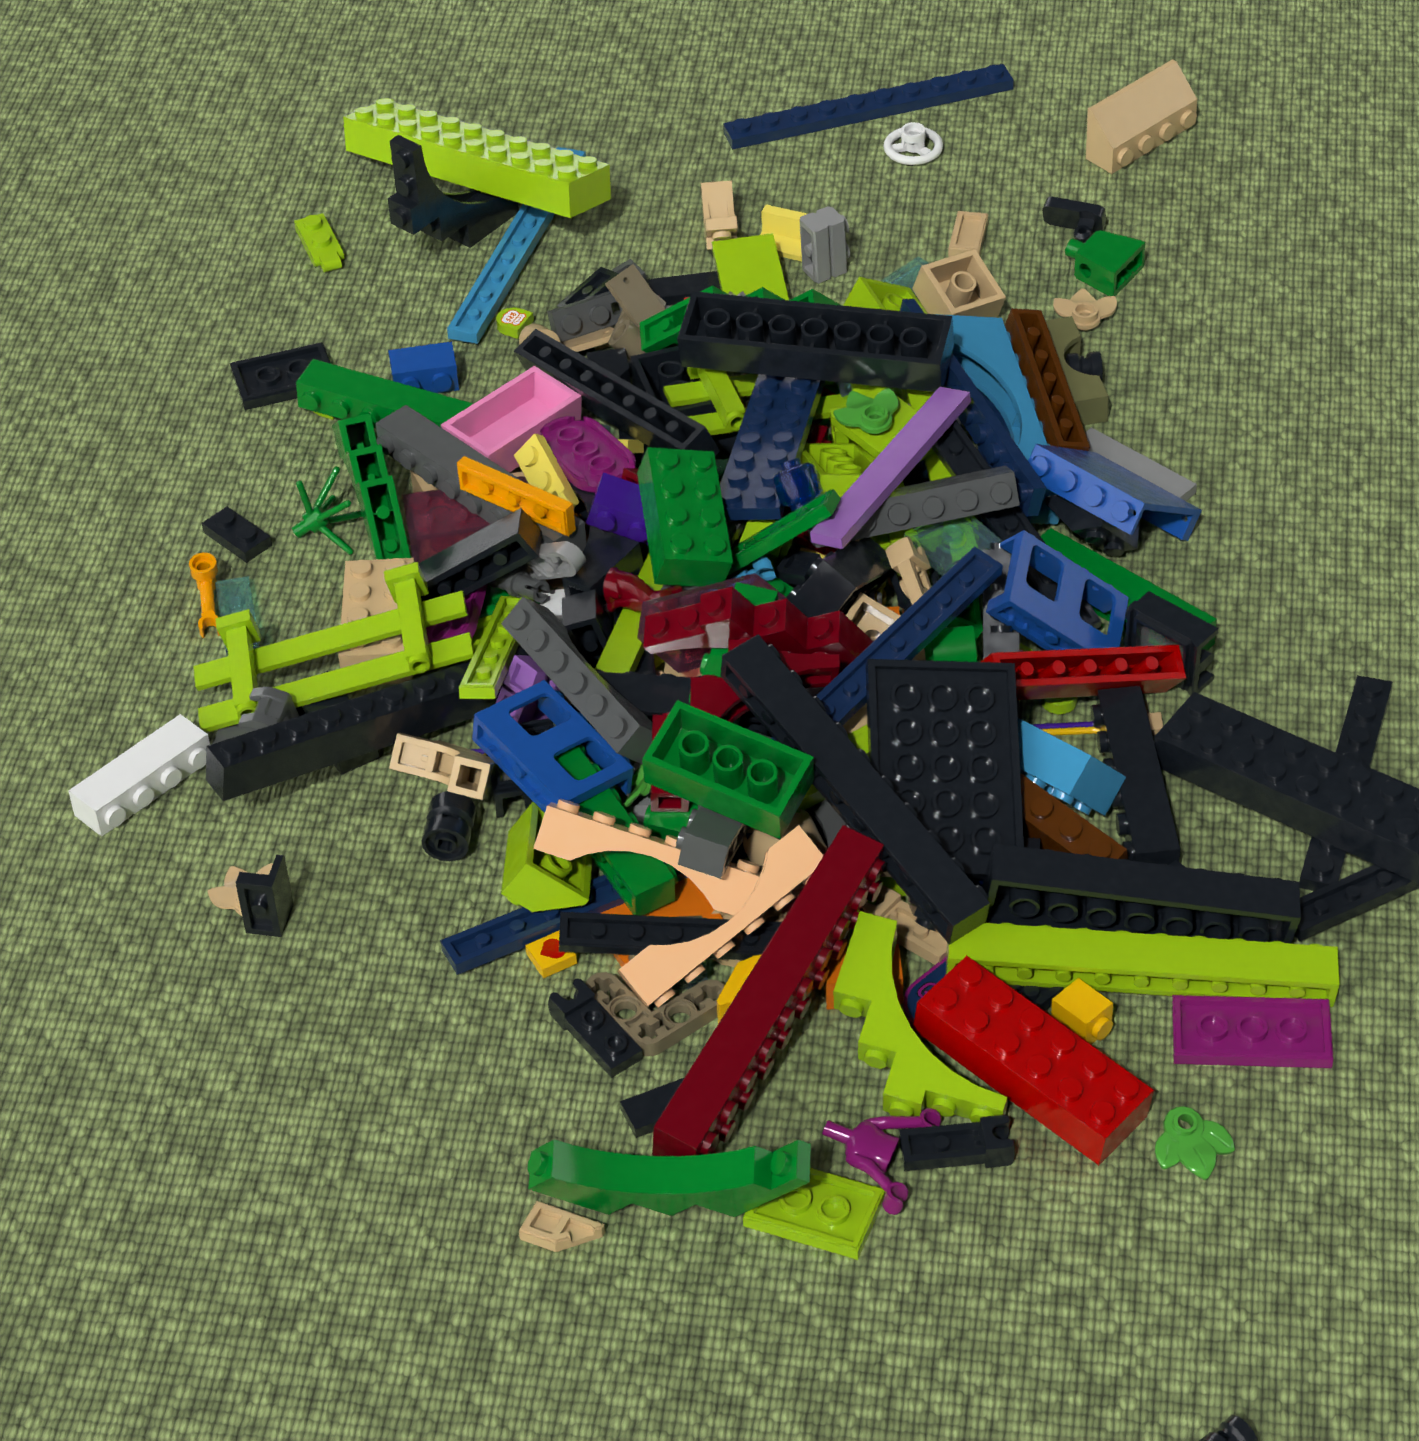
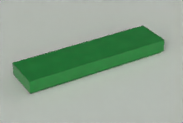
[727,489,841,576]

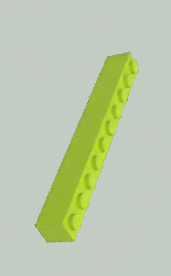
[946,923,1339,1007]

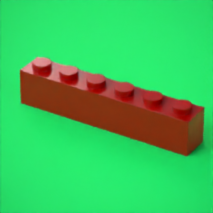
[980,645,1186,700]

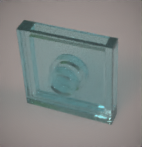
[904,515,1002,576]

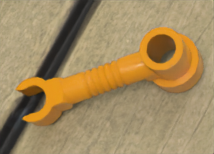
[189,552,220,638]

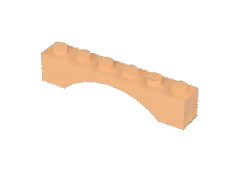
[533,799,761,916]
[617,825,824,1008]

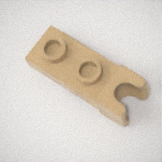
[885,536,947,628]
[863,885,947,965]

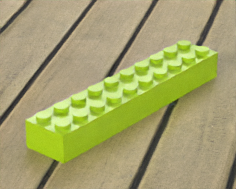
[343,98,611,218]

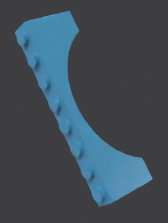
[936,314,1060,524]

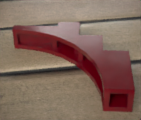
[643,586,873,674]
[651,637,840,812]

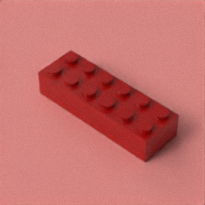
[913,956,1154,1166]

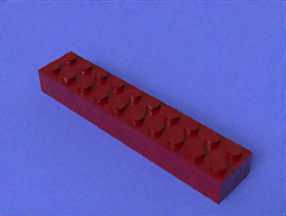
[652,825,886,1156]

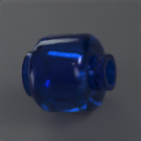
[772,458,822,511]

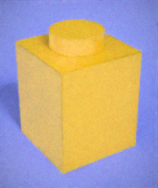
[1051,978,1113,1044]

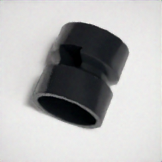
[421,791,476,862]

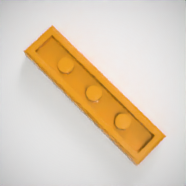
[457,456,576,537]

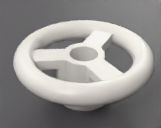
[883,122,943,165]

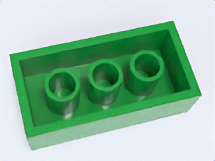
[637,447,733,588]
[642,700,814,840]

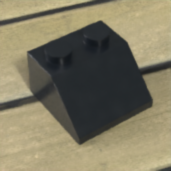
[1045,495,1139,556]

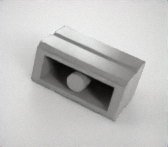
[799,206,850,284]

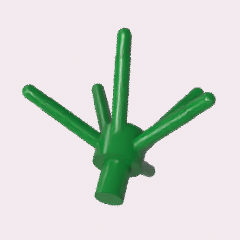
[292,466,363,555]

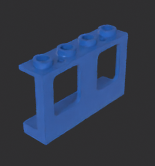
[986,530,1129,650]
[472,680,634,813]

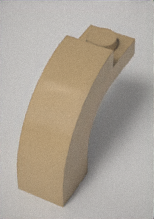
[701,180,738,250]
[389,733,494,800]

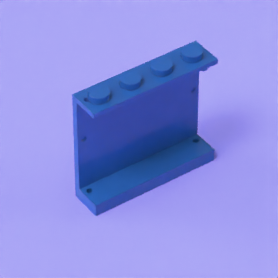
[1028,444,1202,541]

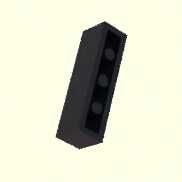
[419,508,542,602]

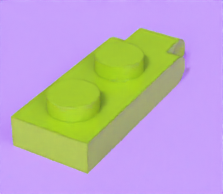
[294,213,344,273]

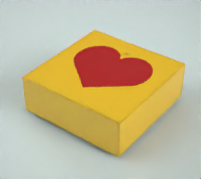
[525,931,577,978]

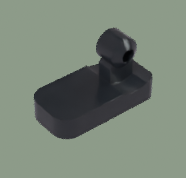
[1042,197,1106,243]

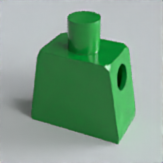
[1065,230,1145,296]

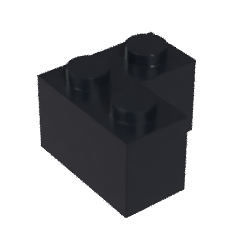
[562,589,614,669]

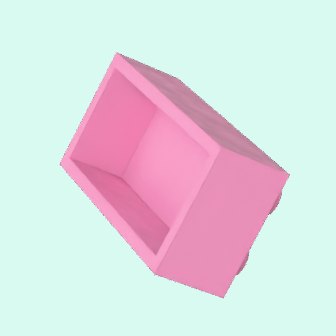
[441,366,582,472]

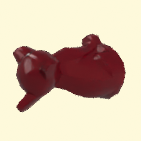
[603,567,683,614]

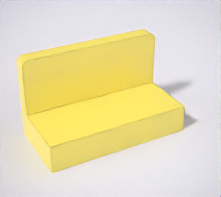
[760,205,807,262]

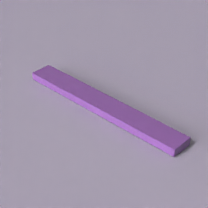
[810,387,971,549]

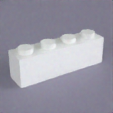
[68,714,210,837]

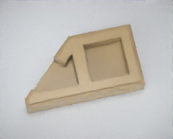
[519,1201,605,1252]

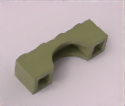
[1045,316,1109,425]

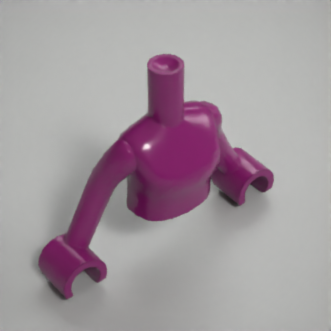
[822,1108,941,1215]

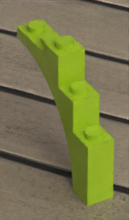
[833,911,1007,1122]

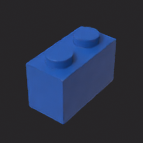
[388,341,459,393]

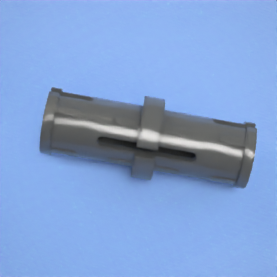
[488,570,550,602]

